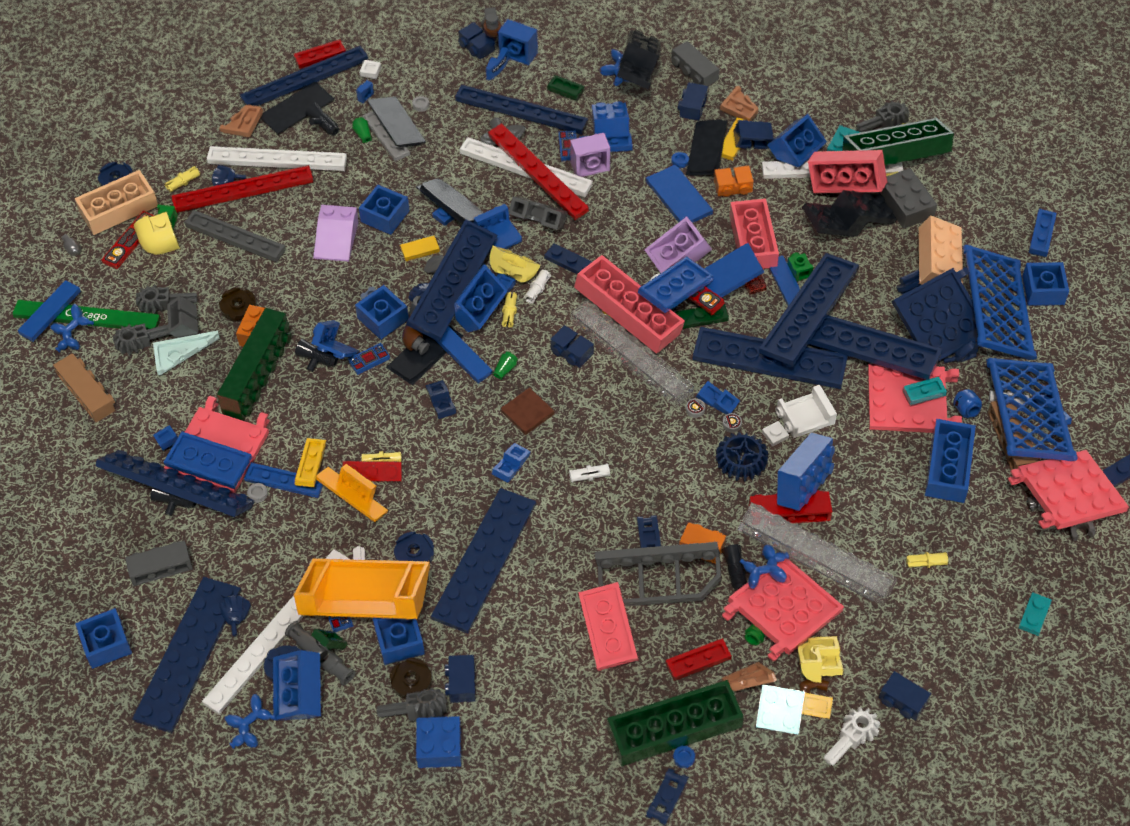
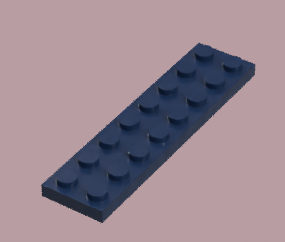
[406,219,498,342]
[759,253,859,366]
[808,315,942,380]
[692,327,848,389]
[96,450,254,517]
[431,488,536,634]
[132,577,242,733]

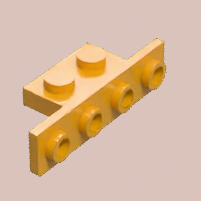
[316,464,388,522]

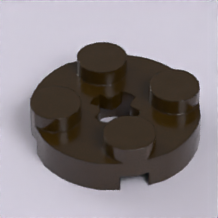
[219,287,257,322]
[390,658,432,699]

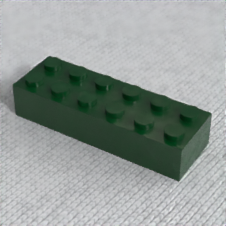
[842,118,954,165]
[217,307,292,421]
[607,680,744,767]

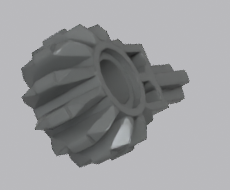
[856,100,909,132]
[135,284,198,314]
[113,323,171,356]
[377,687,447,721]

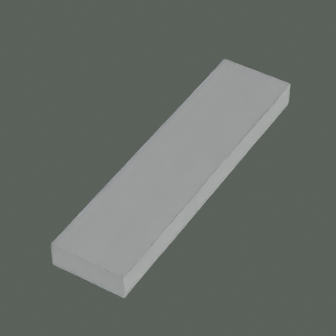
[362,111,410,162]

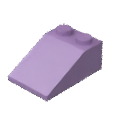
[313,205,359,262]
[644,217,712,273]

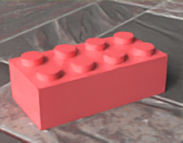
[808,150,887,193]
[729,199,779,269]

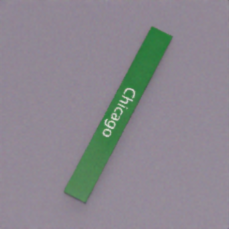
[12,300,161,330]

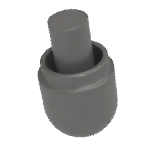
[62,234,81,256]

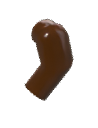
[799,679,829,693]

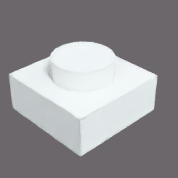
[360,60,381,79]
[762,421,789,446]

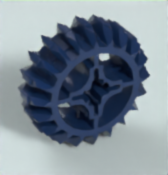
[716,431,769,482]

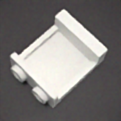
[776,385,837,438]

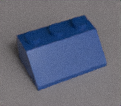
[767,114,827,167]
[454,265,508,332]
[273,650,321,721]

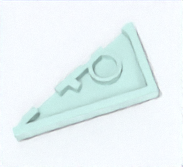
[153,331,220,375]

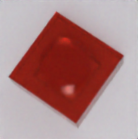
[744,275,767,295]

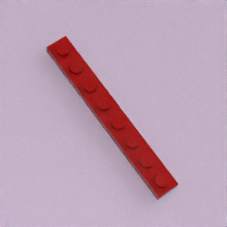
[488,123,589,221]
[171,165,313,213]

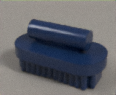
[896,269,921,295]

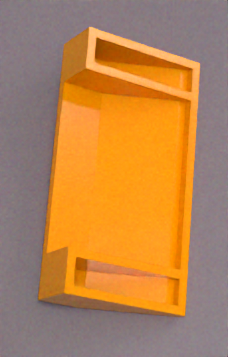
[294,558,430,619]

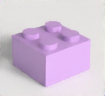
[570,133,610,177]

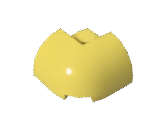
[134,212,180,255]
[490,246,540,282]
[798,636,843,683]

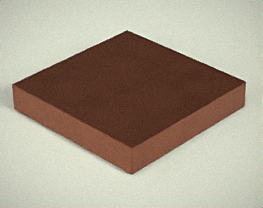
[500,387,554,435]

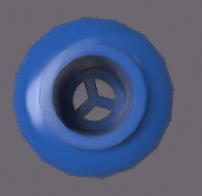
[953,389,982,418]

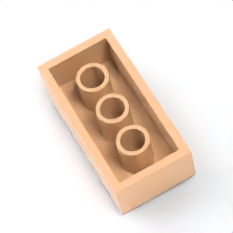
[74,170,158,235]
[919,216,963,285]

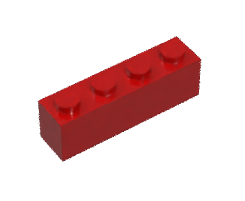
[748,490,832,526]

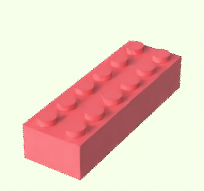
[574,255,685,354]

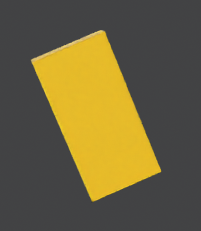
[400,236,440,261]

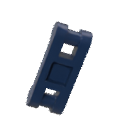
[636,515,661,548]
[645,768,689,826]

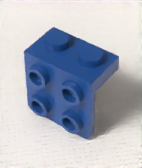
[474,204,522,253]
[311,320,359,359]

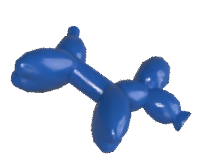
[600,49,629,86]
[50,304,94,353]
[740,545,789,589]
[225,694,276,749]

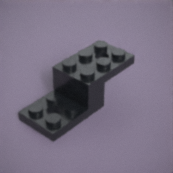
[617,30,661,89]
[802,190,897,237]

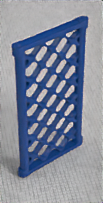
[963,245,1037,360]
[986,358,1078,461]

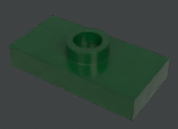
[547,75,585,101]
[311,629,348,650]

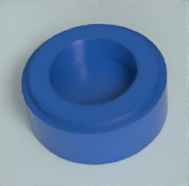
[671,152,689,168]
[673,746,695,768]

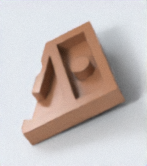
[720,85,759,121]
[219,105,263,137]
[721,662,777,691]

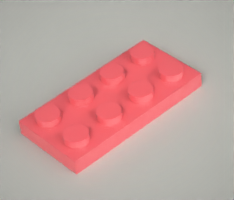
[579,582,638,671]

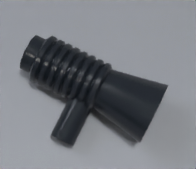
[305,103,339,136]
[295,339,339,372]
[151,488,197,516]
[722,544,757,591]

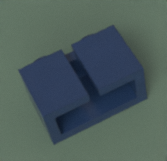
[458,22,495,60]
[678,82,708,121]
[733,120,774,149]
[550,325,594,368]
[445,655,476,703]
[879,671,931,721]

